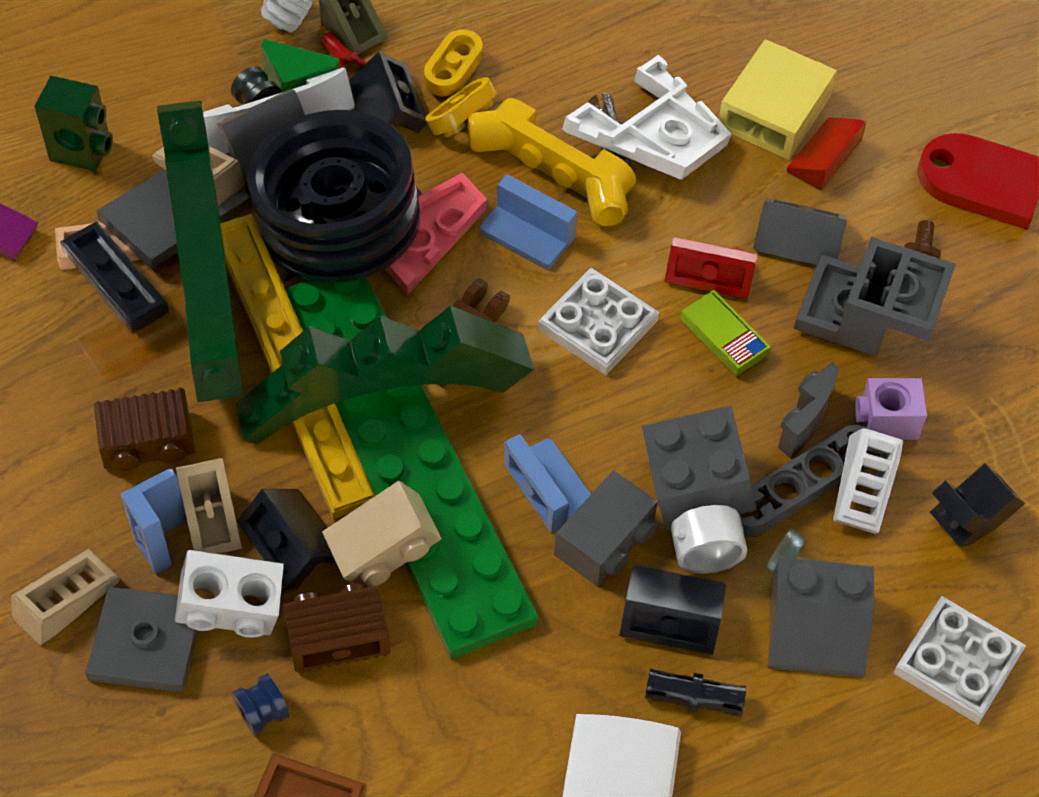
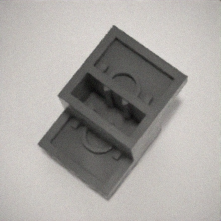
[794,237,956,356]

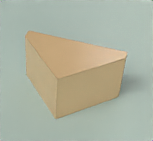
[176,458,242,554]

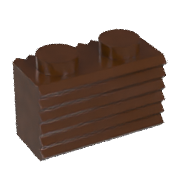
[93,387,196,471]
[283,583,390,673]

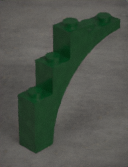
[235,306,535,444]

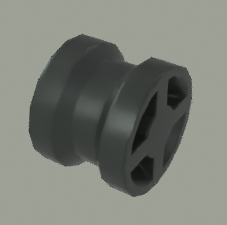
[231,66,282,104]

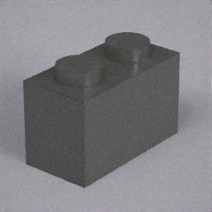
[554,470,658,587]

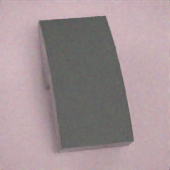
[778,362,839,458]

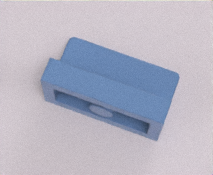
[480,174,578,270]
[504,434,591,533]
[120,469,187,575]

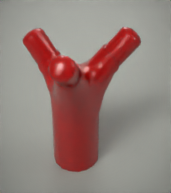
[320,32,366,68]

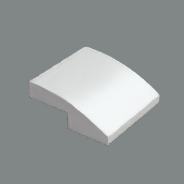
[562,714,681,797]

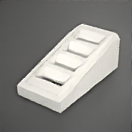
[833,428,903,534]

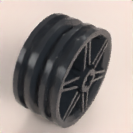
[247,110,420,283]

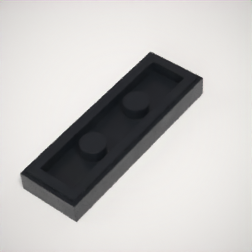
[60,221,170,334]

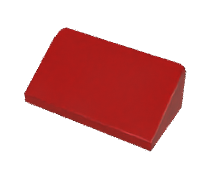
[786,117,866,190]

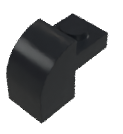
[930,463,1025,547]

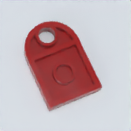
[918,133,1039,230]

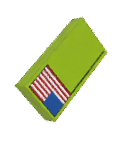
[680,290,771,377]

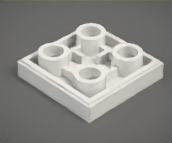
[537,268,659,376]
[894,596,1026,725]

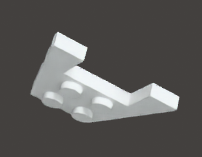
[562,55,731,180]

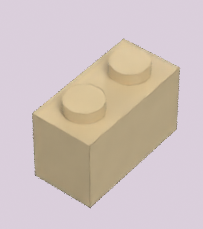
[322,481,442,587]

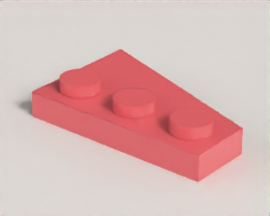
[385,172,487,296]

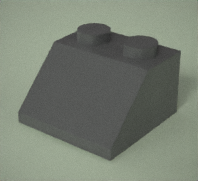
[768,557,874,678]

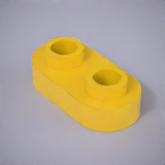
[424,30,483,96]
[425,77,497,137]

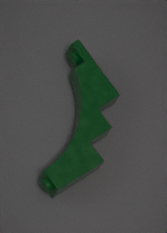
[157,100,243,402]

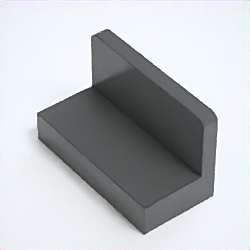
[753,197,848,265]

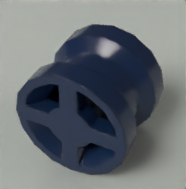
[232,673,290,736]

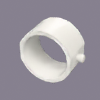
[671,505,748,574]

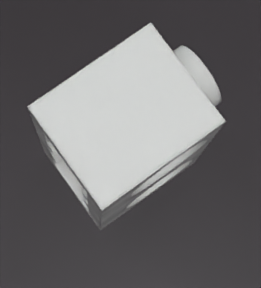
[175,550,284,638]

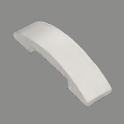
[203,67,355,154]

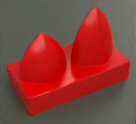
[664,237,758,299]

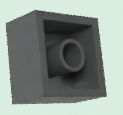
[642,405,756,530]

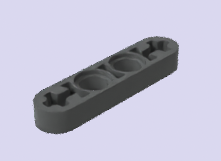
[739,425,875,537]

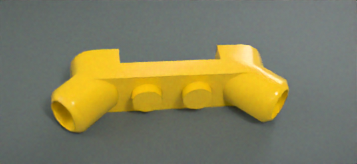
[467,98,636,226]

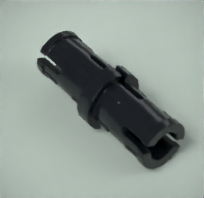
[645,668,746,717]

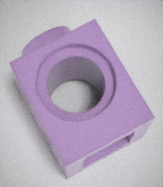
[855,378,927,440]

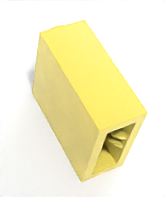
[719,39,837,160]

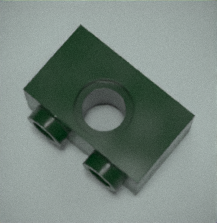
[34,76,113,171]

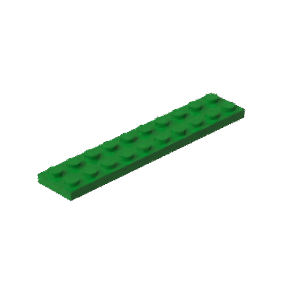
[285,277,538,660]

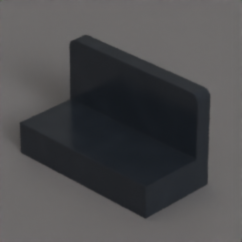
[349,51,427,133]
[237,489,336,590]
[619,565,726,655]

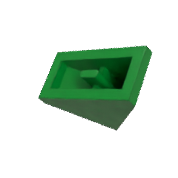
[261,39,340,92]

